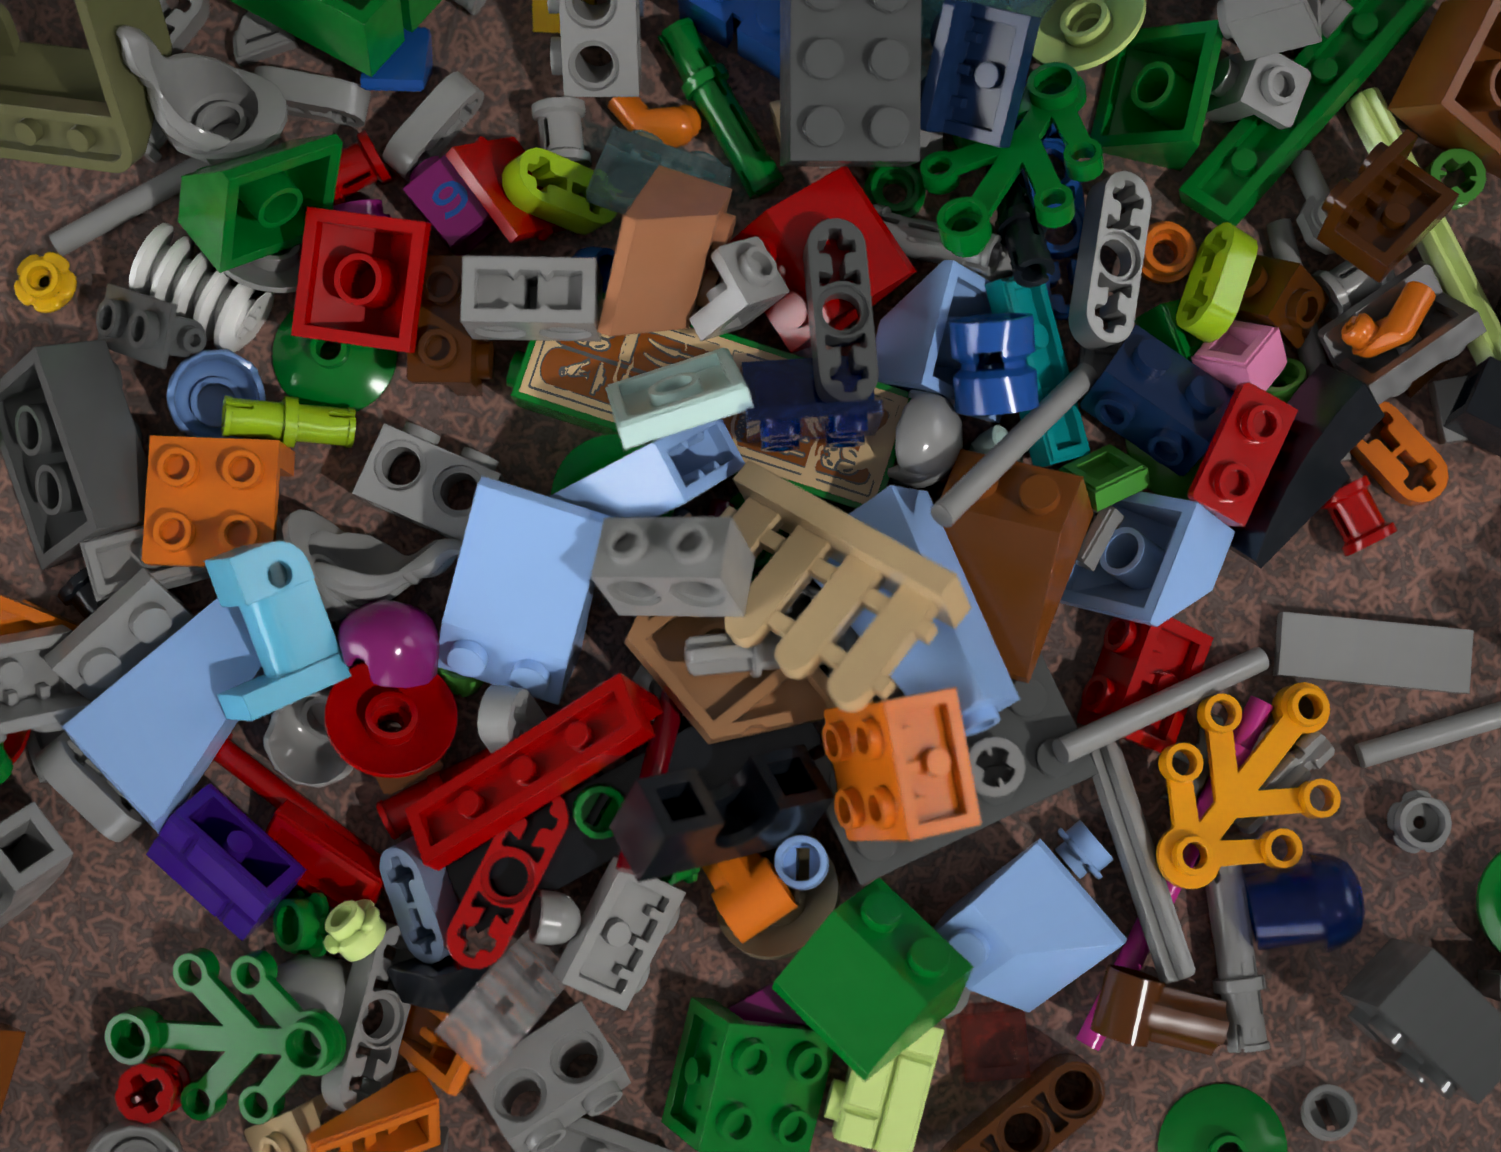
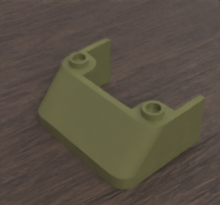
[0,0,172,173]

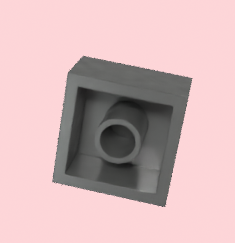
[1340,938,1501,1105]

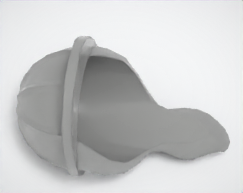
[116,25,288,166]
[282,509,462,621]

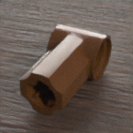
[1090,964,1230,1056]

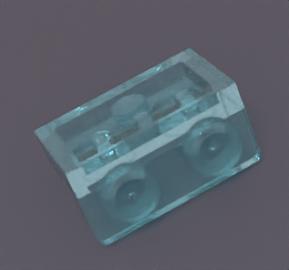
[586,126,732,215]

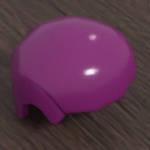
[338,599,440,688]

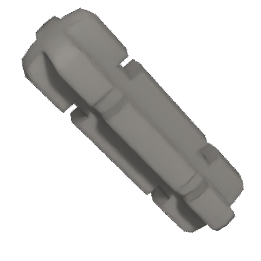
[1233,731,1335,834]

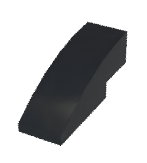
[1229,363,1385,568]

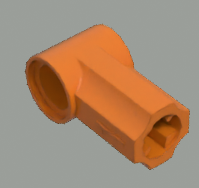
[702,853,798,943]

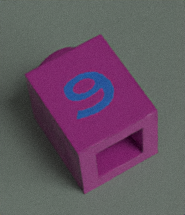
[403,155,499,256]

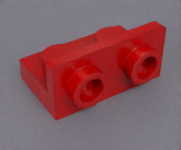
[1187,382,1298,527]
[1077,617,1214,754]

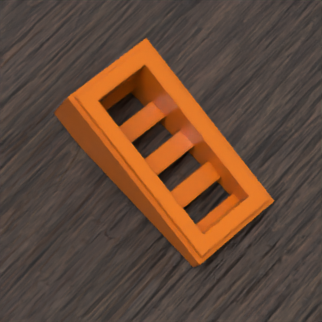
[306,1069,441,1152]

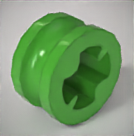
[1425,148,1486,210]

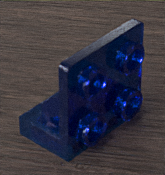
[742,356,883,452]

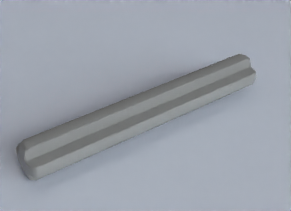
[1089,740,1195,983]

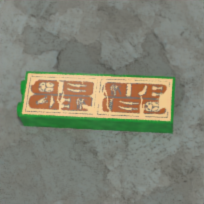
[506,293,911,514]

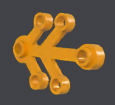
[1156,682,1341,889]

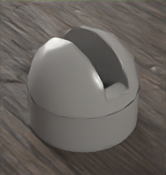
[529,890,581,945]
[1301,1084,1358,1141]

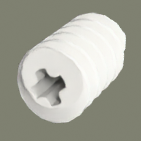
[129,223,275,352]

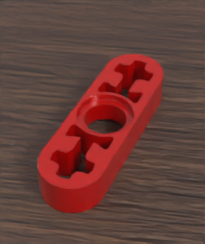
[446,795,570,969]

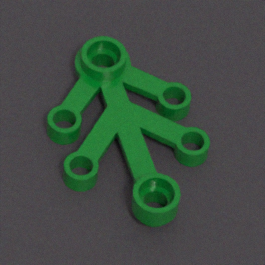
[920,62,1104,258]
[105,948,346,1125]

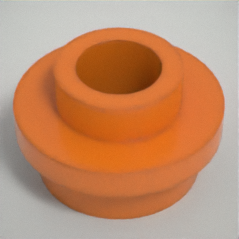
[1141,221,1197,285]

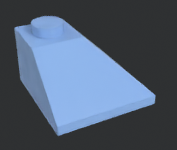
[875,260,1003,423]
[1060,491,1235,627]
[934,838,1127,1013]

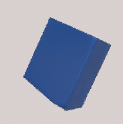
[360,27,433,92]

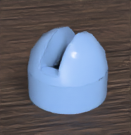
[774,835,829,891]

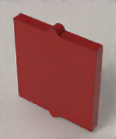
[445,136,567,243]

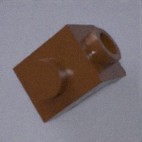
[1234,255,1329,348]

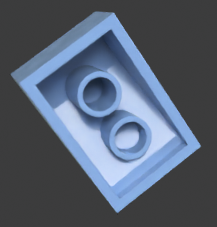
[438,476,610,705]

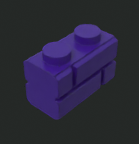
[146,783,306,941]

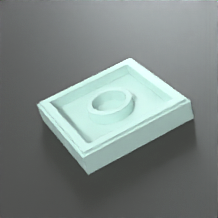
[605,347,754,450]

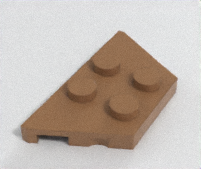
[624,513,837,744]

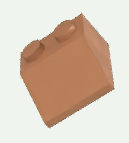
[597,165,736,336]

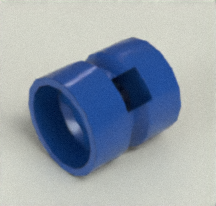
[949,312,1039,416]

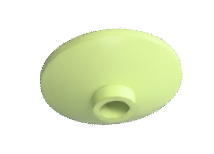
[1029,0,1146,71]

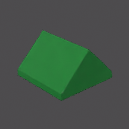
[1090,19,1224,171]

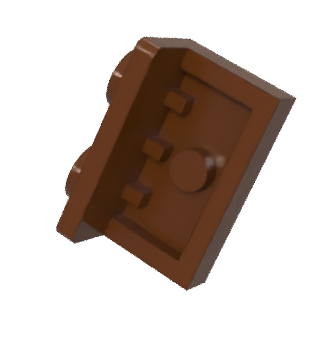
[1316,129,1460,283]
[406,255,494,396]

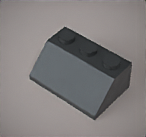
[0,339,148,570]

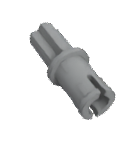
[684,631,782,678]

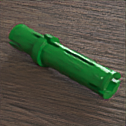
[657,17,785,199]

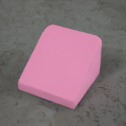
[1191,320,1287,391]

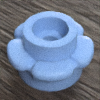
[1055,820,1114,879]

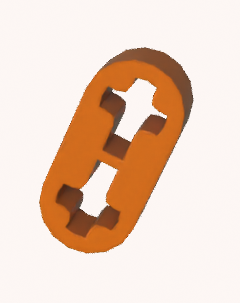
[1350,401,1449,506]

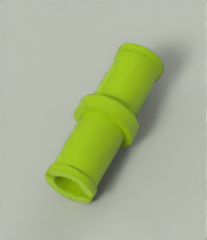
[221,395,356,448]

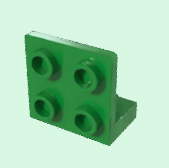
[661,997,834,1152]

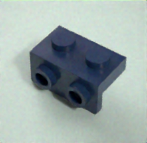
[920,0,1041,148]
[1080,325,1234,476]

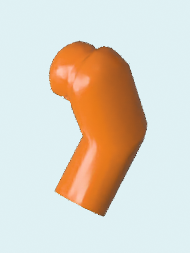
[607,97,702,149]
[1341,281,1436,358]

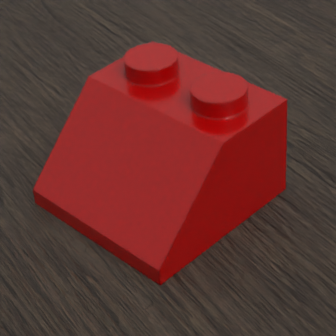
[730,166,917,353]

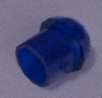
[1243,851,1365,953]

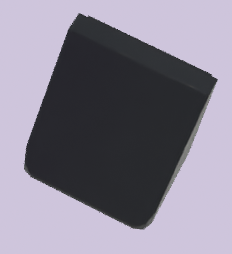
[388,954,489,1014]

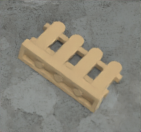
[692,460,971,712]

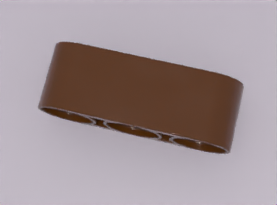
[940,1053,1105,1152]

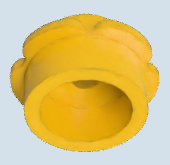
[14,252,77,313]

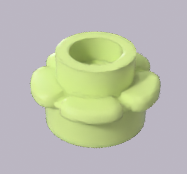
[324,899,386,962]

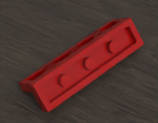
[405,672,664,871]

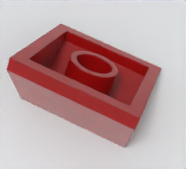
[291,207,431,353]

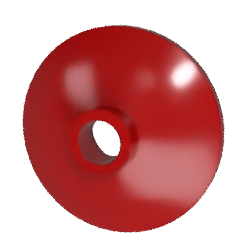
[325,662,458,778]

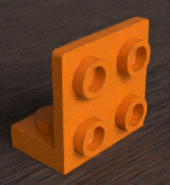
[141,435,295,568]
[822,687,982,841]

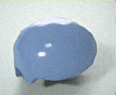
[167,349,266,439]

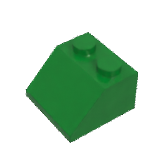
[178,133,343,273]
[772,877,974,1082]

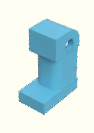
[204,541,351,721]

